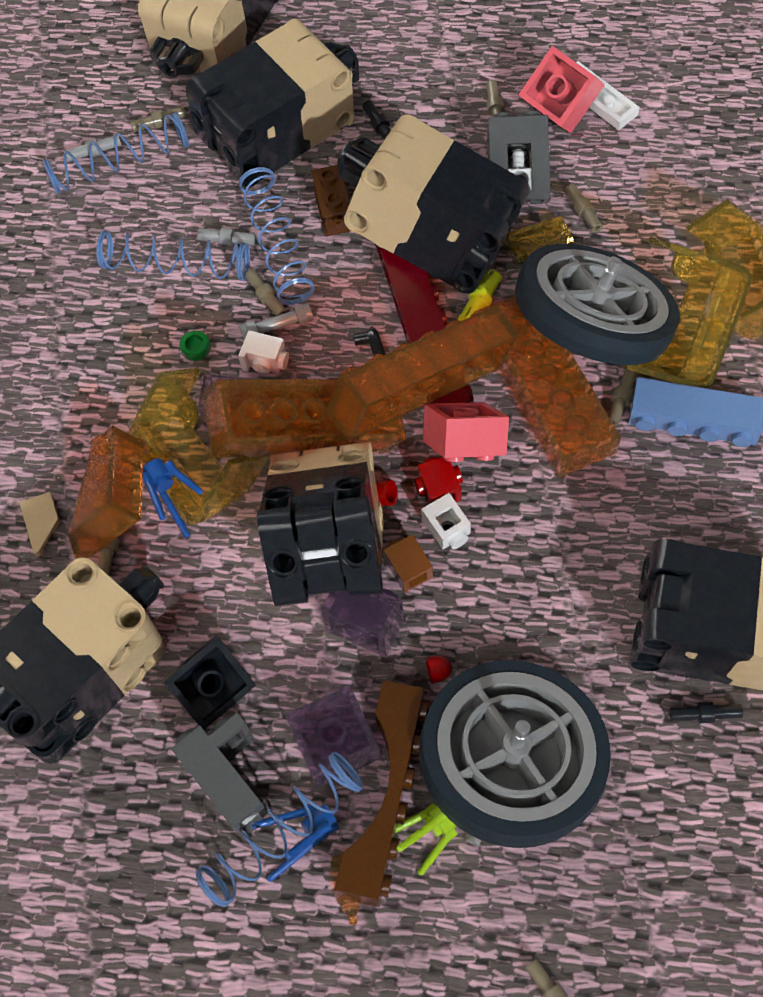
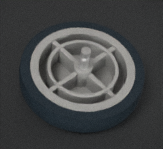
[515,244,680,365]
[420,660,611,848]

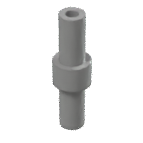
[64,135,121,162]
[197,228,257,246]

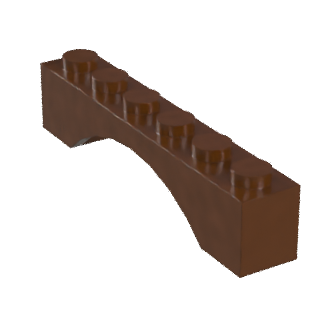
[334,680,429,907]

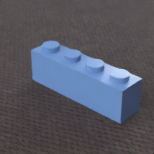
[628,377,763,447]

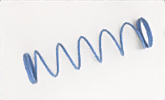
[43,112,189,194]
[238,167,315,305]
[96,230,250,281]
[196,752,363,907]

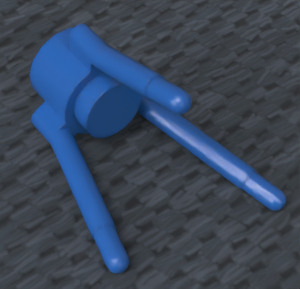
[140,458,203,538]
[252,804,339,882]

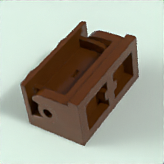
[311,165,351,237]

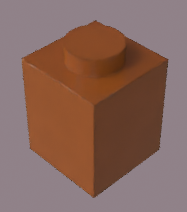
[384,534,433,593]

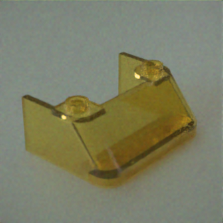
[686,199,763,340]
[620,236,751,388]
[127,367,270,525]

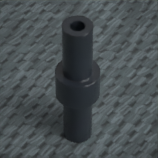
[362,100,391,140]
[669,702,743,724]

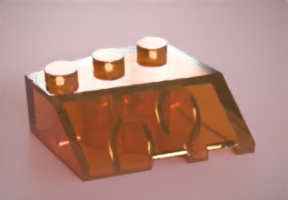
[68,425,144,559]

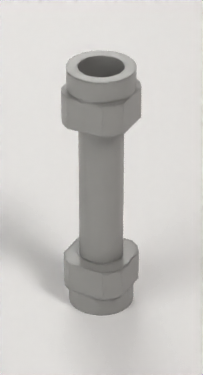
[239,303,314,340]

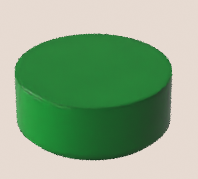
[179,331,211,361]

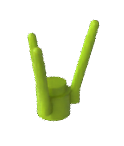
[396,803,458,876]

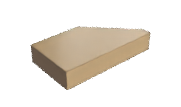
[19,492,61,557]

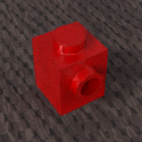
[414,457,463,504]

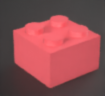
[518,46,605,133]
[423,402,509,462]

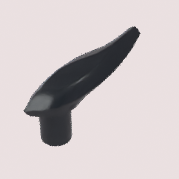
[353,326,390,377]

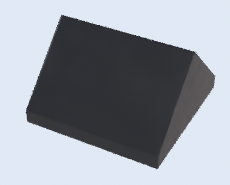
[162,635,256,730]

